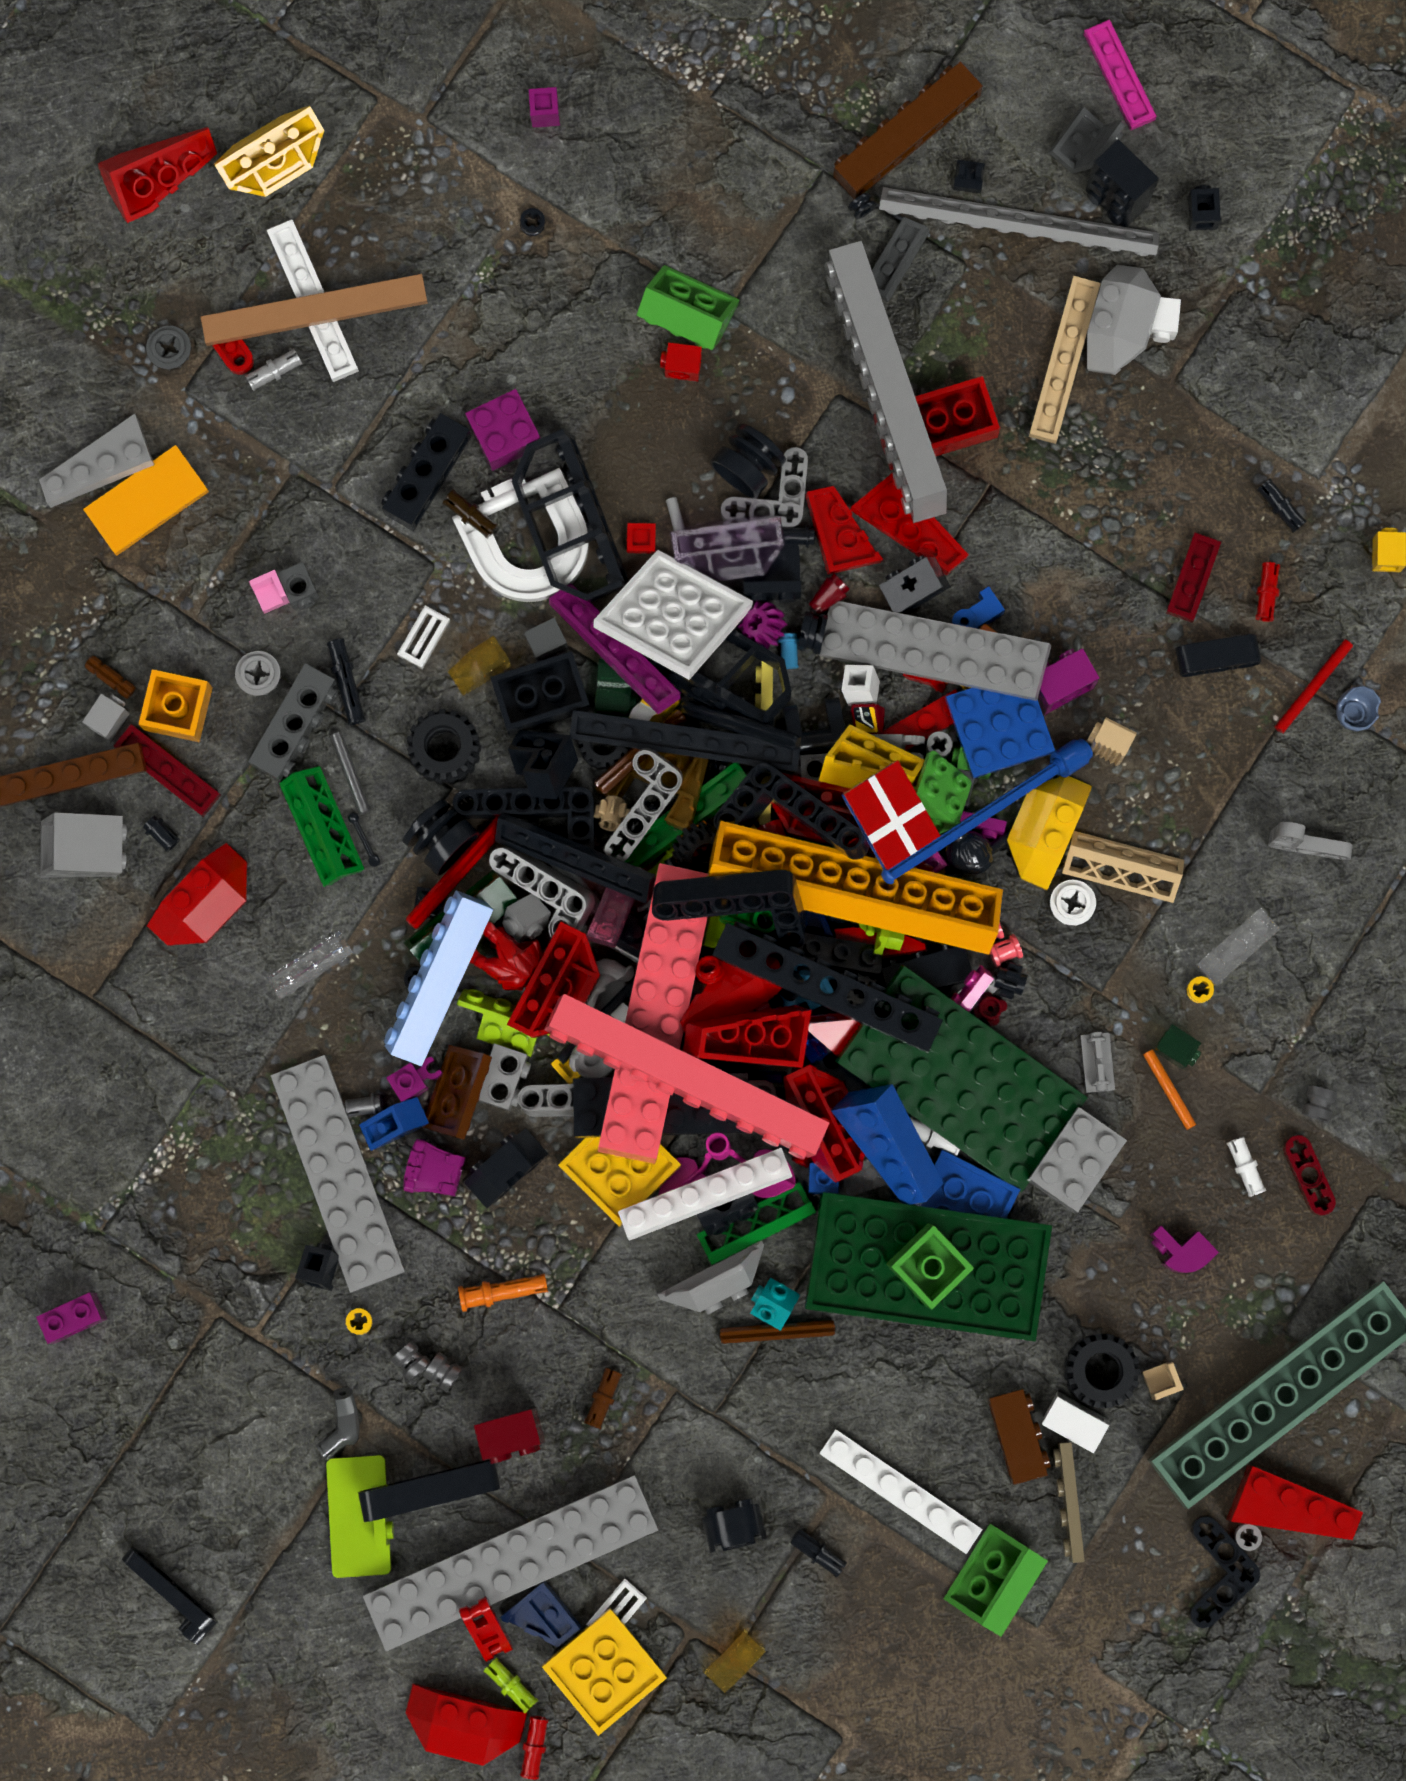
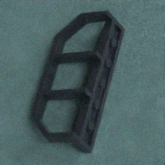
[511,429,629,602]
[642,629,792,726]

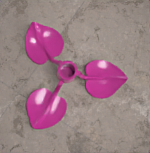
[658,1133,796,1198]

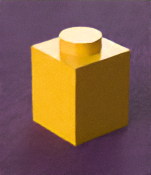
[1372,528,1406,572]

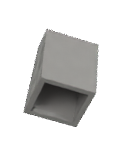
[40,813,127,878]

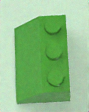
[636,265,740,350]
[944,1524,1048,1637]

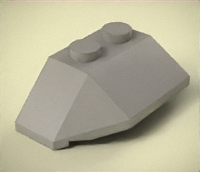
[1087,265,1161,375]
[658,1240,764,1315]

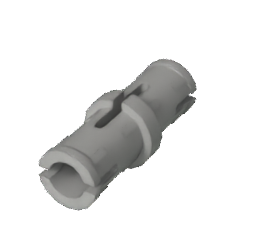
[244,348,303,391]

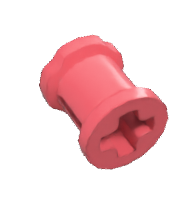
[990,934,1023,968]

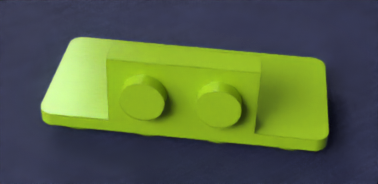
[326,1455,394,1578]

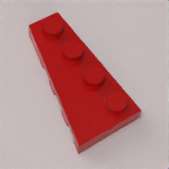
[850,472,969,576]

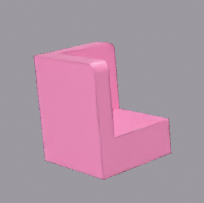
[249,570,290,614]

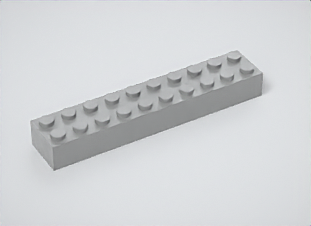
[825,241,947,523]
[363,1474,659,1651]

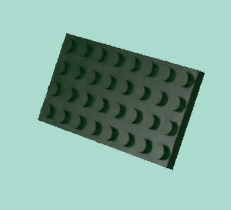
[835,965,1088,1193]
[805,1192,1052,1342]

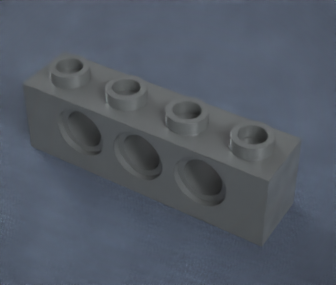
[248,663,339,782]

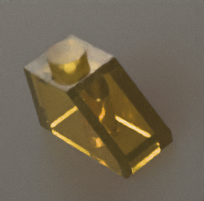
[448,636,511,696]
[703,1628,766,1693]

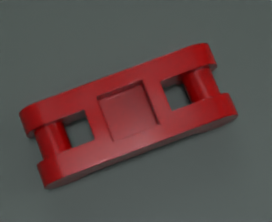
[459,1597,513,1662]

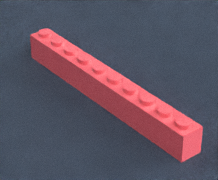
[544,994,829,1159]

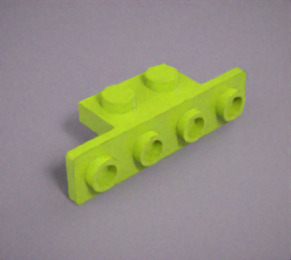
[457,989,550,1057]

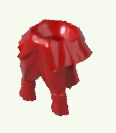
[469,921,544,990]

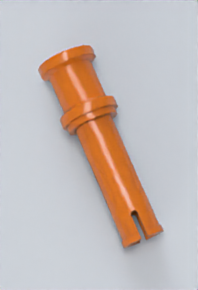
[458,1273,548,1312]

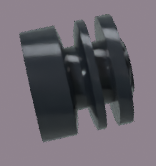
[710,423,786,499]
[402,799,479,876]

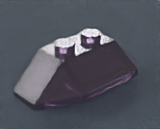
[670,515,785,581]

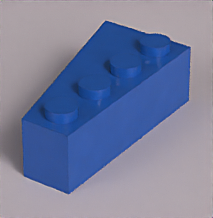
[831,1084,943,1205]

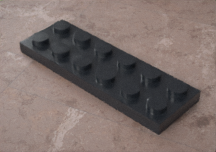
[573,1073,749,1138]

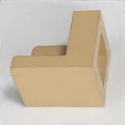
[1141,1362,1184,1400]

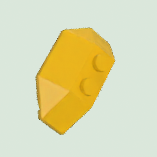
[214,106,324,197]
[1007,776,1092,890]

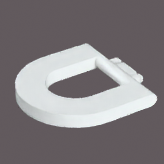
[452,468,589,602]

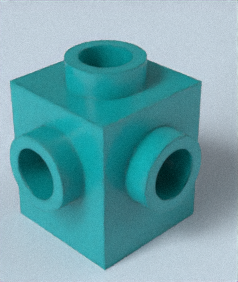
[750,1277,801,1331]

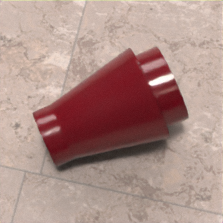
[808,574,850,615]

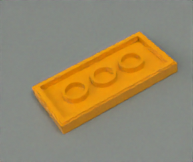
[83,445,209,556]

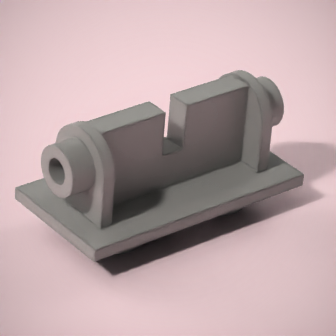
[1080,1032,1115,1093]

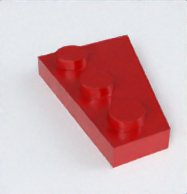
[805,486,883,575]

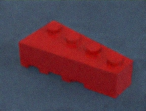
[1226,1465,1363,1540]

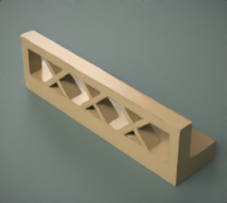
[1062,831,1184,903]

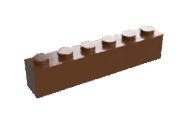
[833,61,983,199]

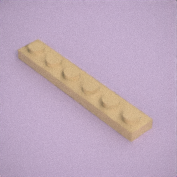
[1029,276,1101,444]

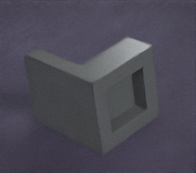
[525,618,568,662]

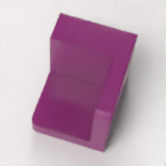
[529,87,560,128]

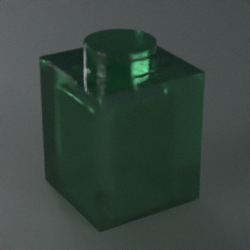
[1154,1024,1202,1070]

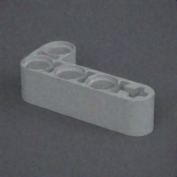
[605,748,683,861]
[489,846,595,937]

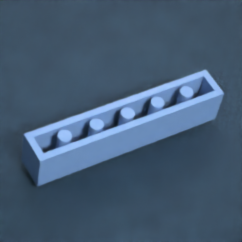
[384,890,493,1066]

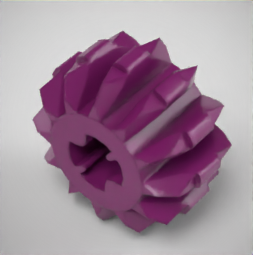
[737,601,787,650]

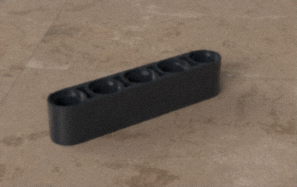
[358,1460,500,1522]

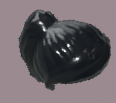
[940,822,993,874]

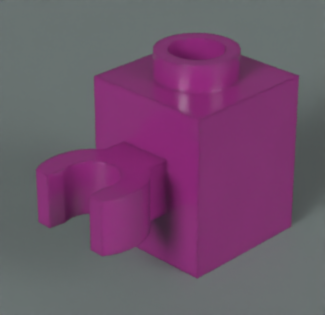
[386,1057,443,1102]

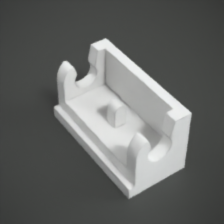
[1042,1391,1109,1453]

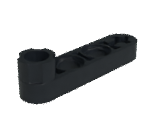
[122,1547,218,1645]

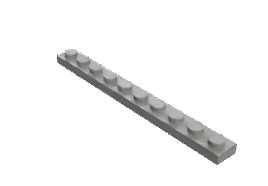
[879,187,1159,256]

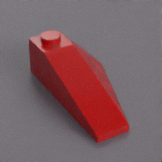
[98,127,217,223]

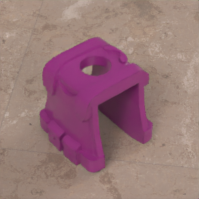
[403,1139,465,1197]

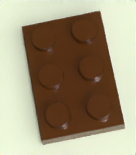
[422,1045,492,1140]

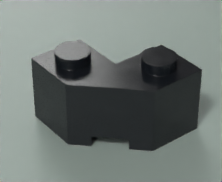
[464,1128,549,1208]

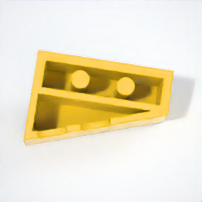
[819,724,925,789]

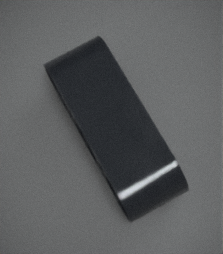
[1175,634,1262,677]

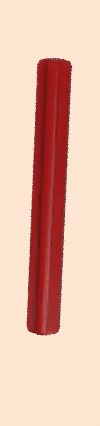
[406,817,498,929]

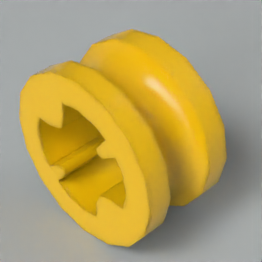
[1186,976,1214,1003]
[346,1308,372,1335]

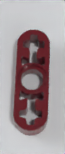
[1283,1135,1336,1216]

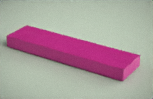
[1084,19,1157,131]

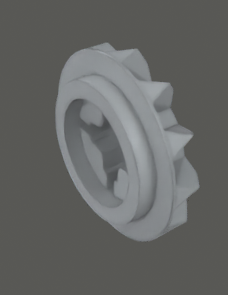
[235,651,281,697]

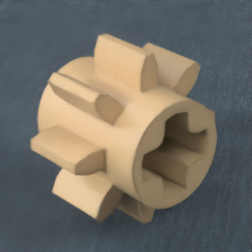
[594,796,630,831]

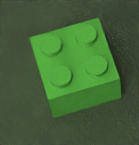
[886,1223,974,1310]

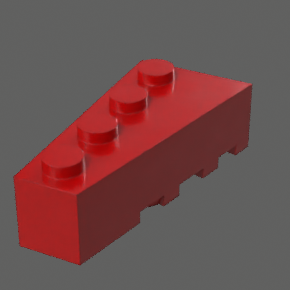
[683,1005,811,1068]

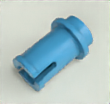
[778,633,799,669]

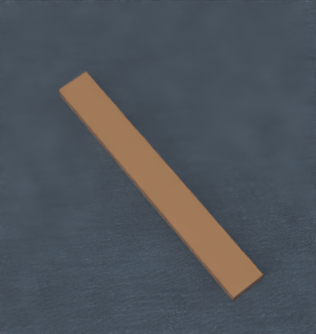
[201,274,428,346]

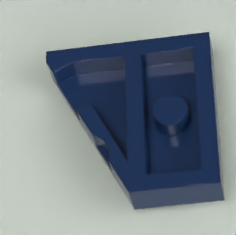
[500,1581,582,1647]

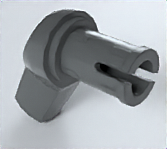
[316,1387,360,1460]

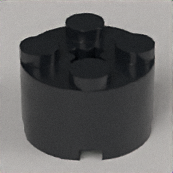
[702,1499,768,1553]

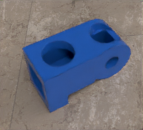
[952,587,1005,629]

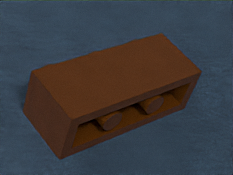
[987,1389,1051,1485]

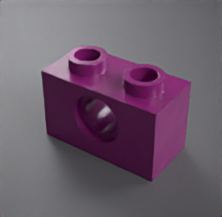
[36,1292,107,1344]

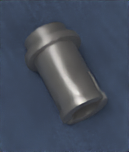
[345,1093,383,1118]

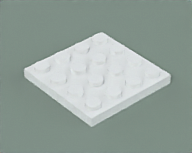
[593,550,753,680]

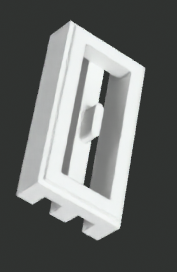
[397,606,450,669]
[586,1579,647,1626]

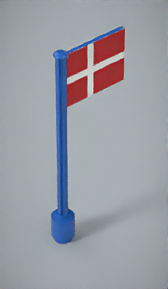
[841,738,1093,884]

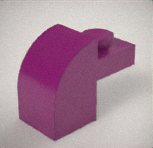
[1149,1226,1219,1273]

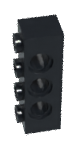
[381,413,471,532]

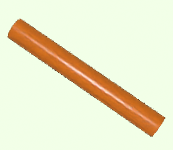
[1143,1049,1197,1130]

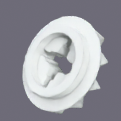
[1050,880,1096,926]

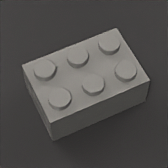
[1028,1107,1127,1214]

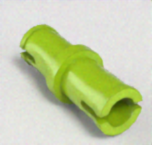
[483,1657,538,1714]

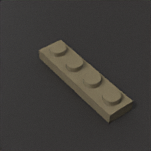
[1053,1442,1085,1563]

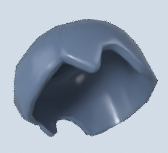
[1336,685,1381,732]

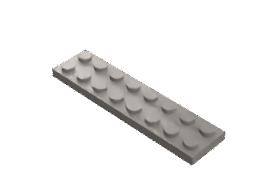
[818,601,1051,701]
[271,1055,406,1293]

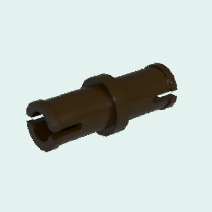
[442,489,498,539]

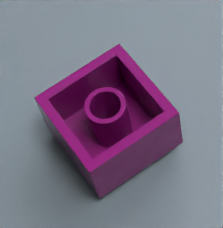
[465,389,541,471]
[1038,648,1099,716]

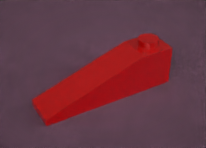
[680,942,783,1033]

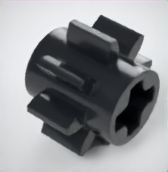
[994,962,1028,1000]

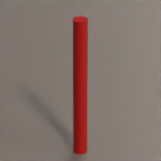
[1275,639,1353,734]

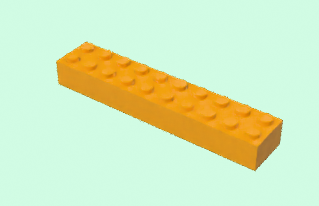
[707,821,1003,955]

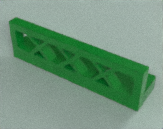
[279,766,364,887]
[696,1182,816,1266]

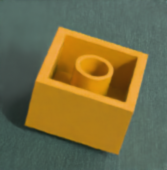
[138,669,213,742]

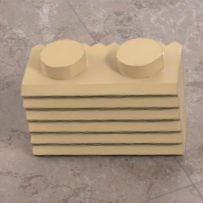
[1086,717,1137,766]

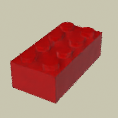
[873,376,1000,470]

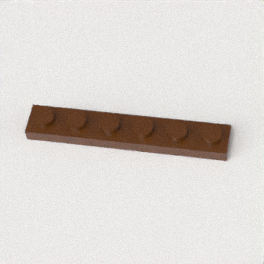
[0,743,147,807]

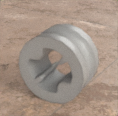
[1234,1524,1262,1551]

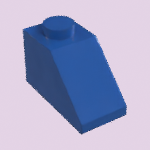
[359,1097,429,1151]

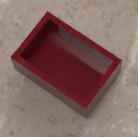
[474,1408,545,1464]

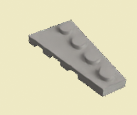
[39,414,155,508]

